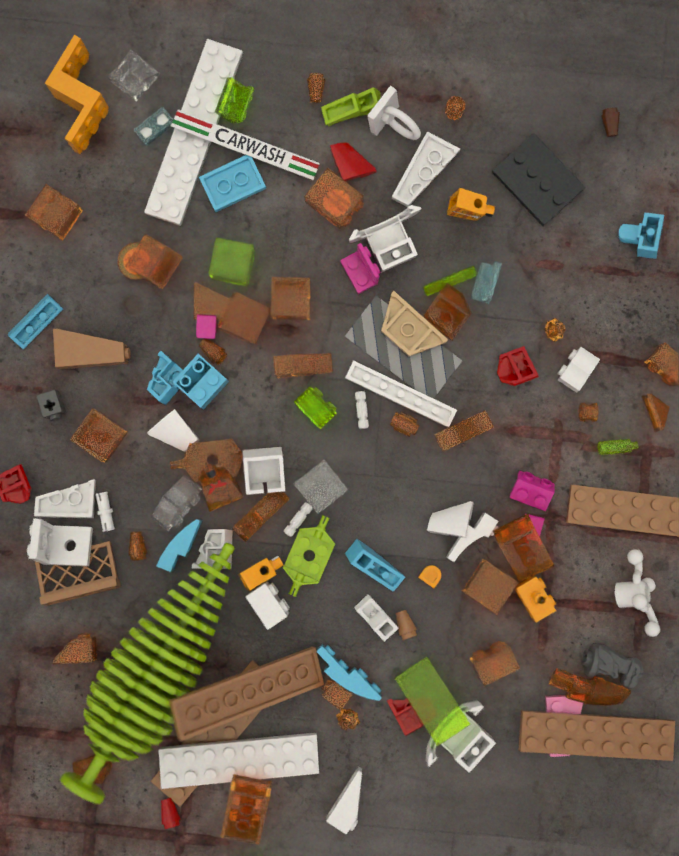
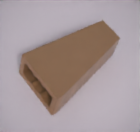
[53,329,131,369]

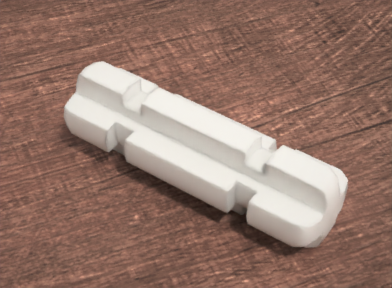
[355,391,369,429]
[284,502,313,537]

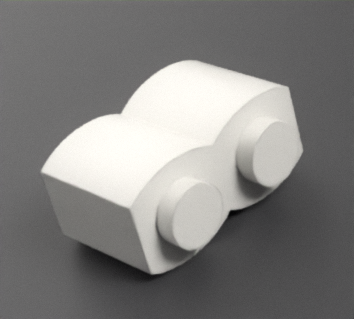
[557,347,600,393]

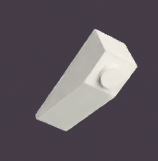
[326,766,362,834]

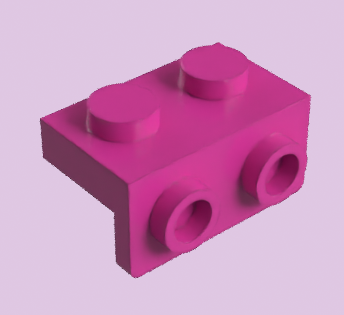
[509,471,555,511]

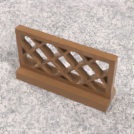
[35,541,121,606]

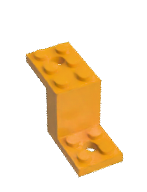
[45,35,109,154]

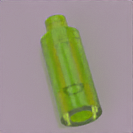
[598,439,638,455]

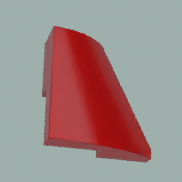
[330,142,377,182]
[387,698,439,737]

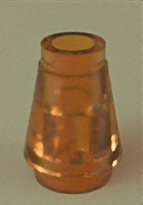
[307,73,326,103]
[199,338,227,365]
[128,532,148,561]

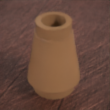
[396,610,417,640]

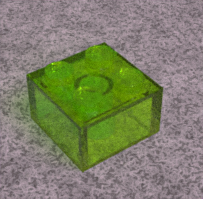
[208,237,255,286]

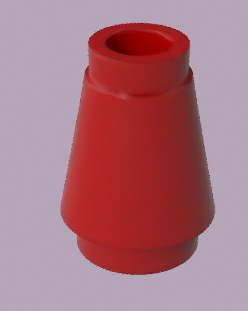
[161,798,181,829]

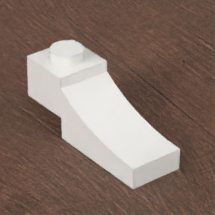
[446,513,498,562]

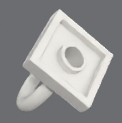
[367,86,421,140]

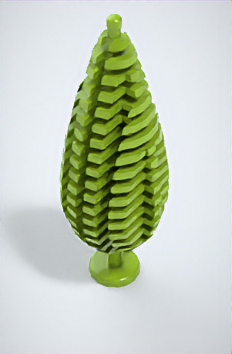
[60,543,235,804]

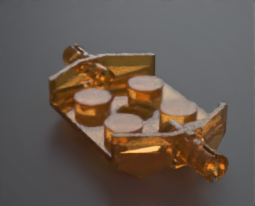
[170,438,243,482]

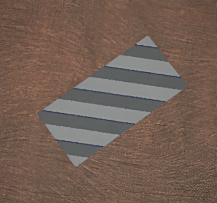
[345,296,462,399]

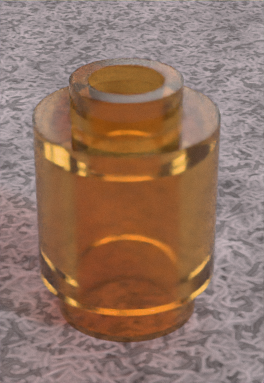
[390,412,419,437]

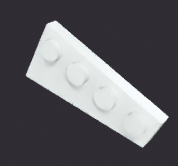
[391,132,460,207]

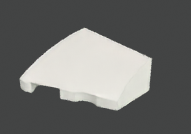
[147,409,200,452]
[427,501,474,538]
[192,529,233,569]

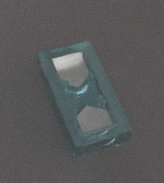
[134,106,174,146]

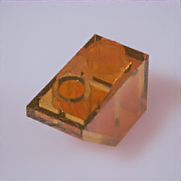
[645,342,679,387]

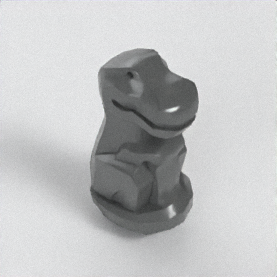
[581,643,644,689]

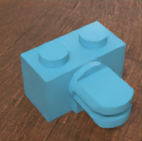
[619,213,664,259]

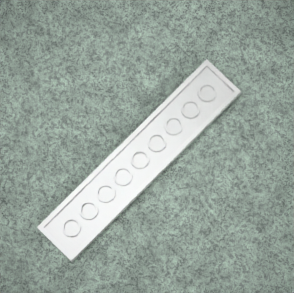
[144,39,243,226]

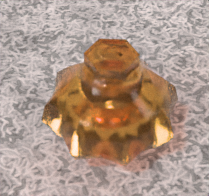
[544,318,566,342]
[336,708,360,730]

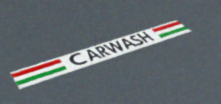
[171,110,320,180]

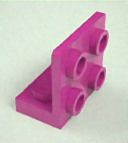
[340,243,380,294]

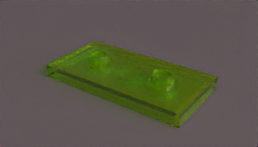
[395,657,471,746]

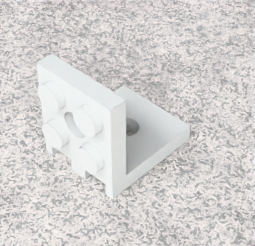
[27,519,93,566]

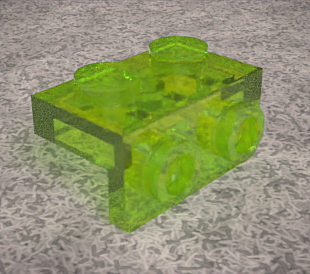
[215,77,254,123]

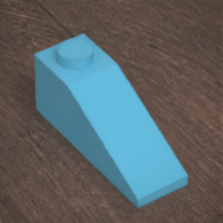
[345,539,405,592]

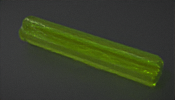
[423,266,477,296]

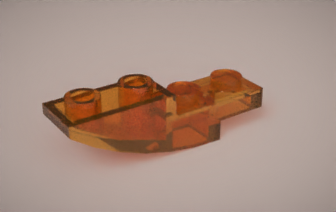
[548,668,631,706]

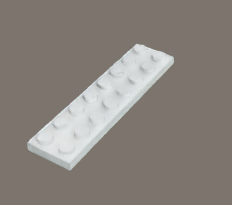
[159,733,319,789]

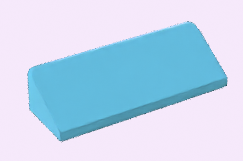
[8,294,63,349]

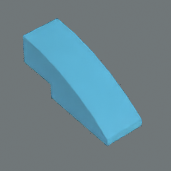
[156,519,202,572]

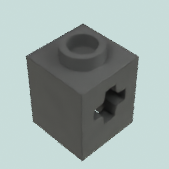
[37,390,66,421]

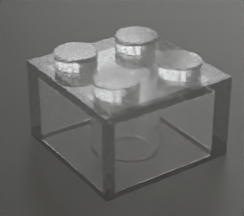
[294,460,348,514]

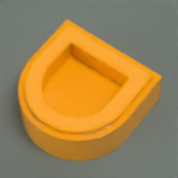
[418,565,441,588]

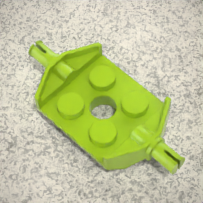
[283,515,335,597]

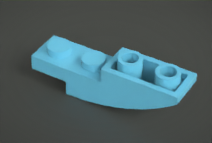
[316,644,382,701]

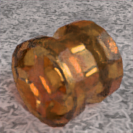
[445,96,465,120]
[579,403,598,422]

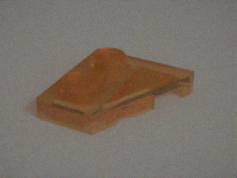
[194,283,233,320]

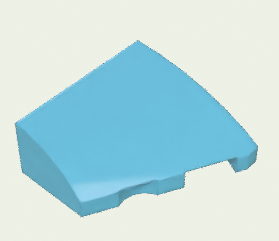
[147,351,183,405]

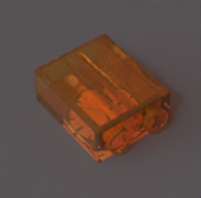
[304,168,364,229]

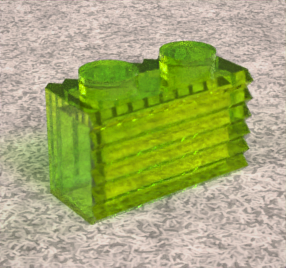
[294,386,337,431]

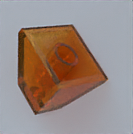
[423,283,472,341]

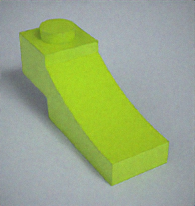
[321,87,381,126]

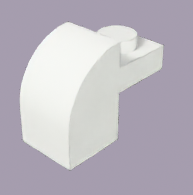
[354,594,399,642]

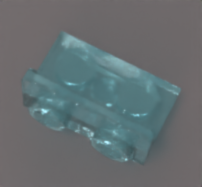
[471,261,502,304]

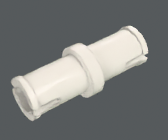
[95,492,115,532]

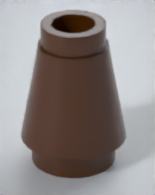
[601,107,620,137]

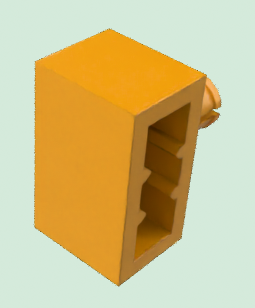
[514,576,556,622]

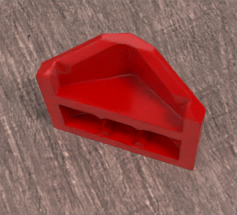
[497,346,539,386]
[0,464,31,504]

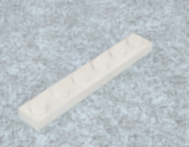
[345,361,457,428]

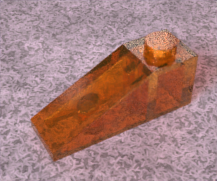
[273,353,333,378]

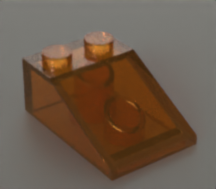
[493,514,554,582]

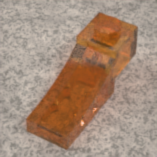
[434,410,494,452]
[232,491,290,543]

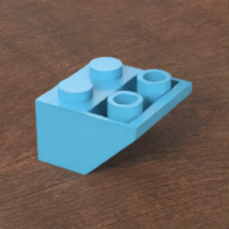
[173,354,229,410]

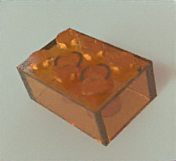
[220,774,272,845]

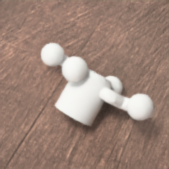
[615,549,660,637]

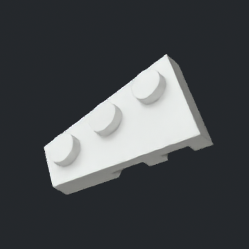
[34,479,96,518]

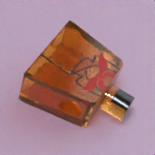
[200,464,243,512]

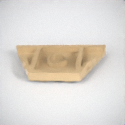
[381,291,448,357]

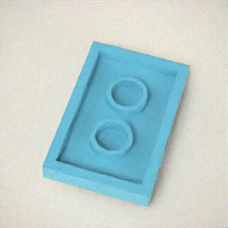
[199,155,266,213]

